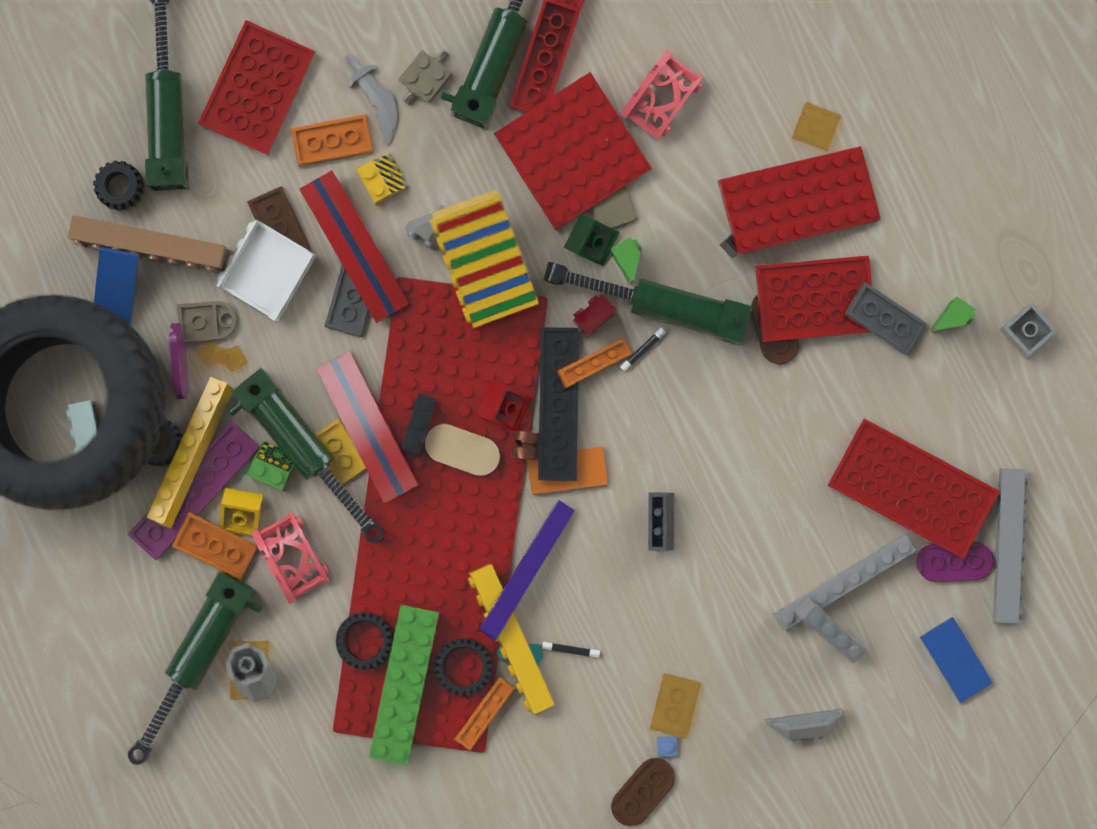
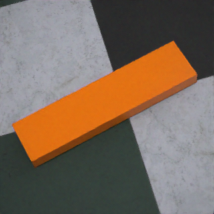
[557,337,632,388]
[454,677,515,751]

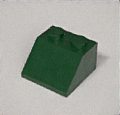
[564,213,619,266]

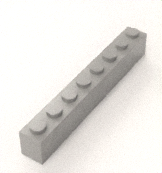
[993,468,1028,623]
[773,534,916,631]

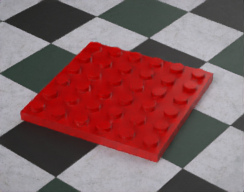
[494,72,652,231]

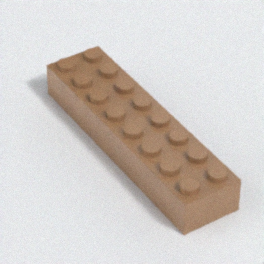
[68,215,228,274]

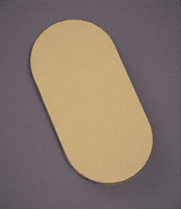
[425,424,500,476]

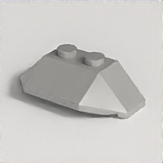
[765,709,844,743]

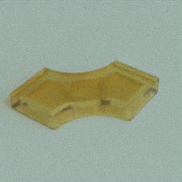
[195,340,248,372]

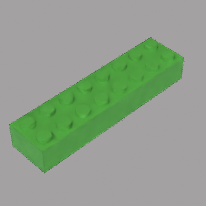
[369,605,440,765]

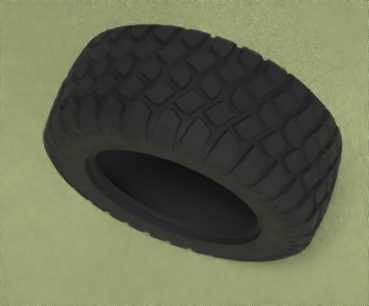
[0,295,165,510]

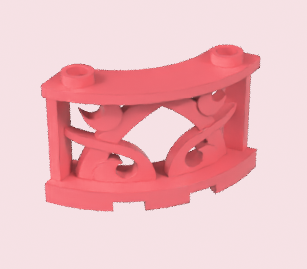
[620,49,704,140]
[251,511,330,604]

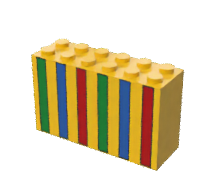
[430,189,539,328]

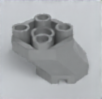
[405,205,444,251]
[226,643,278,702]

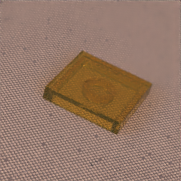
[792,102,841,151]

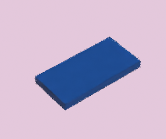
[94,247,139,325]
[920,617,993,703]

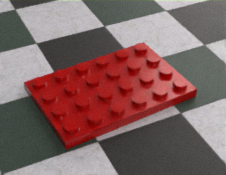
[198,20,316,156]
[755,256,872,342]

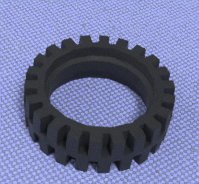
[336,612,393,670]
[435,638,492,696]

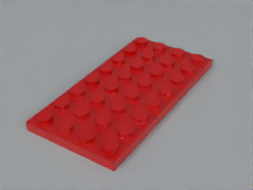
[718,146,881,255]
[827,418,1000,559]

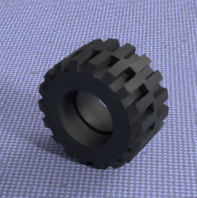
[93,160,144,211]
[147,419,183,467]

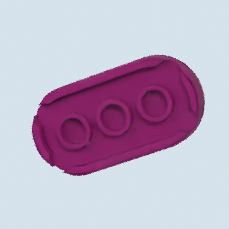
[169,322,189,399]
[916,542,994,582]

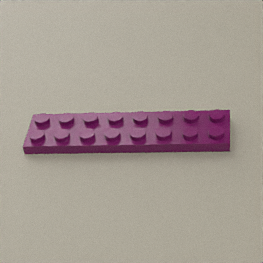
[127,421,260,560]

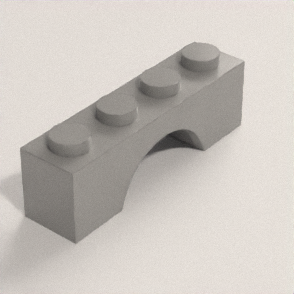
[795,597,867,664]

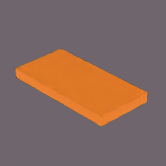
[291,114,373,167]
[527,447,608,494]
[172,512,258,580]

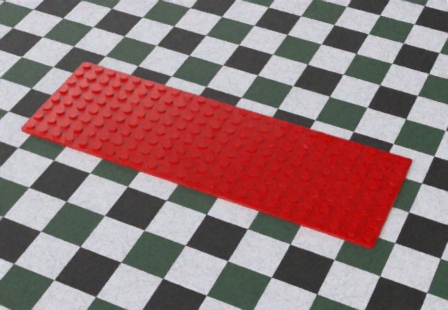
[333,277,548,753]

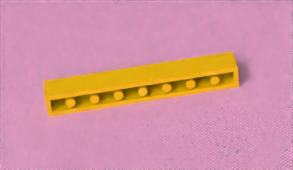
[147,377,234,529]
[468,564,555,714]

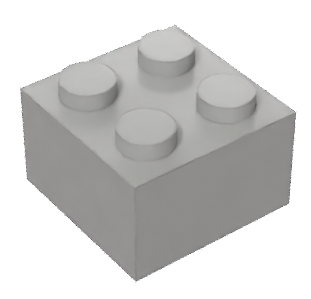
[1000,302,1057,358]

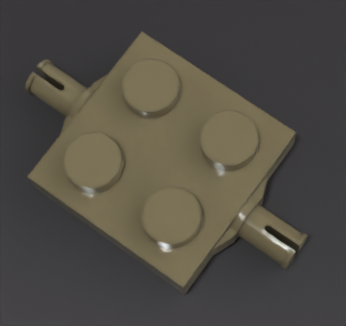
[398,50,452,105]

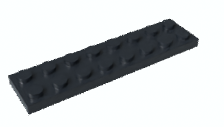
[538,327,579,481]

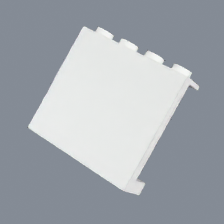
[216,220,317,321]

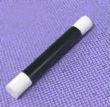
[620,328,666,372]
[542,642,600,658]

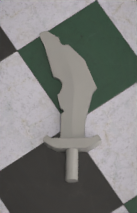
[345,54,398,145]

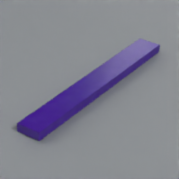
[479,500,575,640]

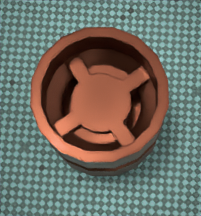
[512,431,539,460]

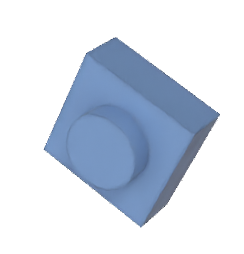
[657,736,678,757]

